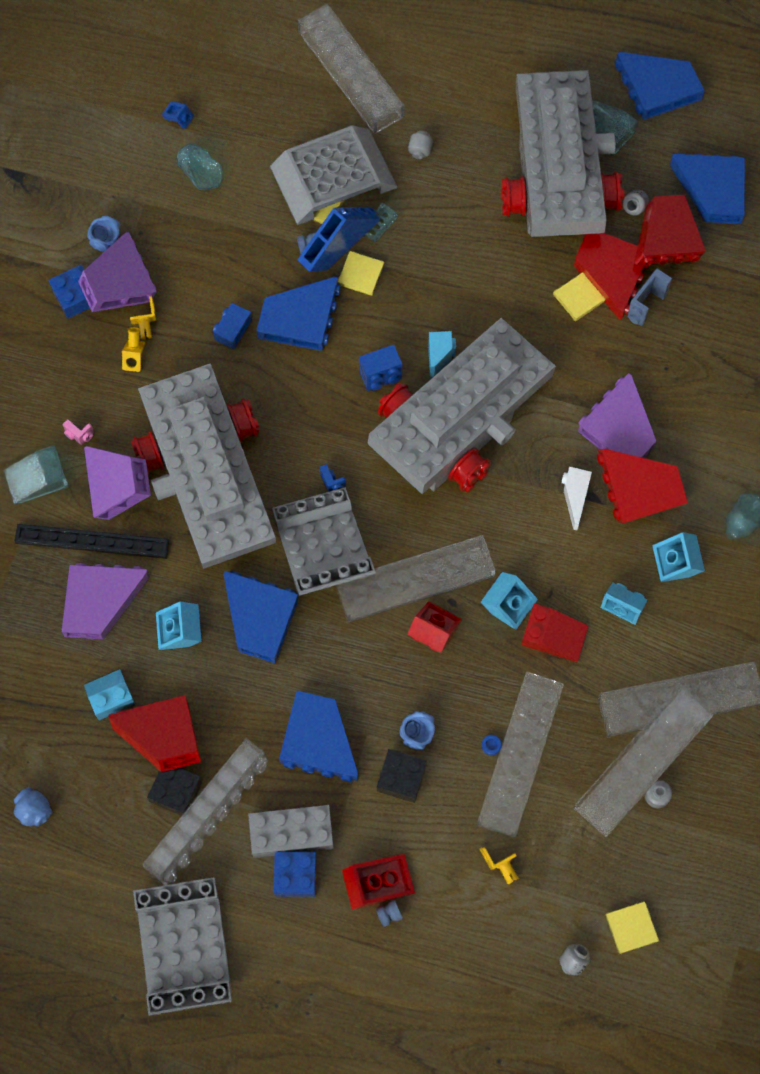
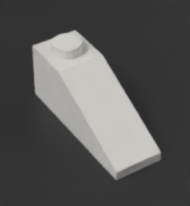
[562,467,592,530]

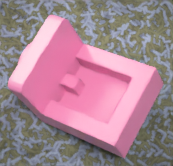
[62,420,94,445]

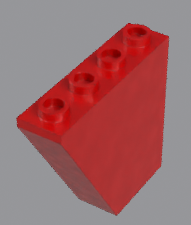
[635,195,706,266]
[574,233,649,320]
[597,448,688,523]
[108,695,201,772]

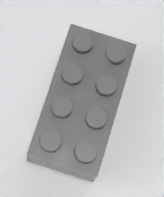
[248,805,334,858]

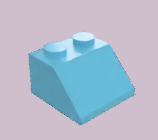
[428,331,456,380]
[652,532,705,582]
[481,572,538,629]
[600,582,647,625]
[156,601,202,650]
[84,669,135,720]

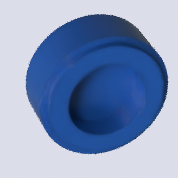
[482,735,502,756]

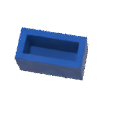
[213,303,252,349]

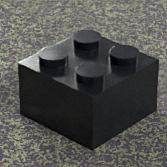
[376,749,427,803]
[147,768,203,818]

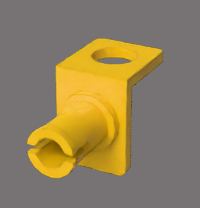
[130,296,156,340]
[122,327,145,372]
[480,847,519,884]

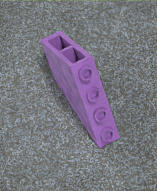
[78,232,156,312]
[578,373,656,458]
[84,446,151,520]
[62,563,149,639]

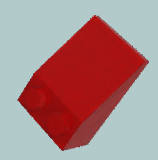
[522,603,588,663]
[342,854,415,910]

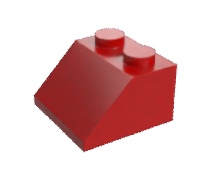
[407,601,462,653]

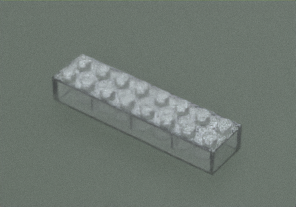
[298,4,404,134]
[336,535,496,622]
[598,662,760,737]
[477,672,564,838]
[573,688,713,837]
[142,738,267,886]

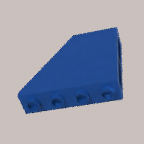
[615,52,704,120]
[670,153,745,224]
[297,207,380,272]
[257,277,341,351]
[224,571,299,664]
[279,691,358,782]

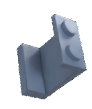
[627,269,672,326]

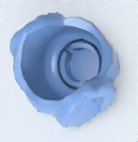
[87,216,120,252]
[400,711,435,751]
[14,787,53,826]

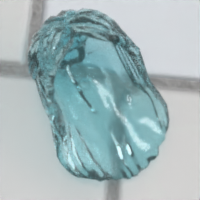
[176,143,223,190]
[725,493,760,539]

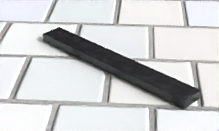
[14,524,169,559]

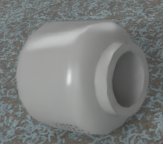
[408,131,433,159]
[623,189,649,215]
[644,780,672,808]
[559,944,590,976]

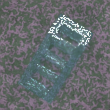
[365,203,398,242]

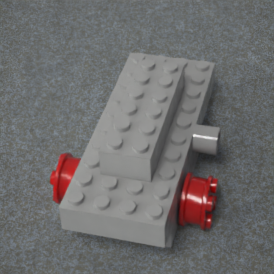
[501,70,624,237]
[368,318,556,494]
[130,364,276,569]

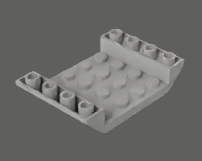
[270,126,397,225]
[272,487,376,595]
[133,877,232,1016]

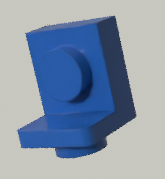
[162,101,194,129]
[320,464,346,492]

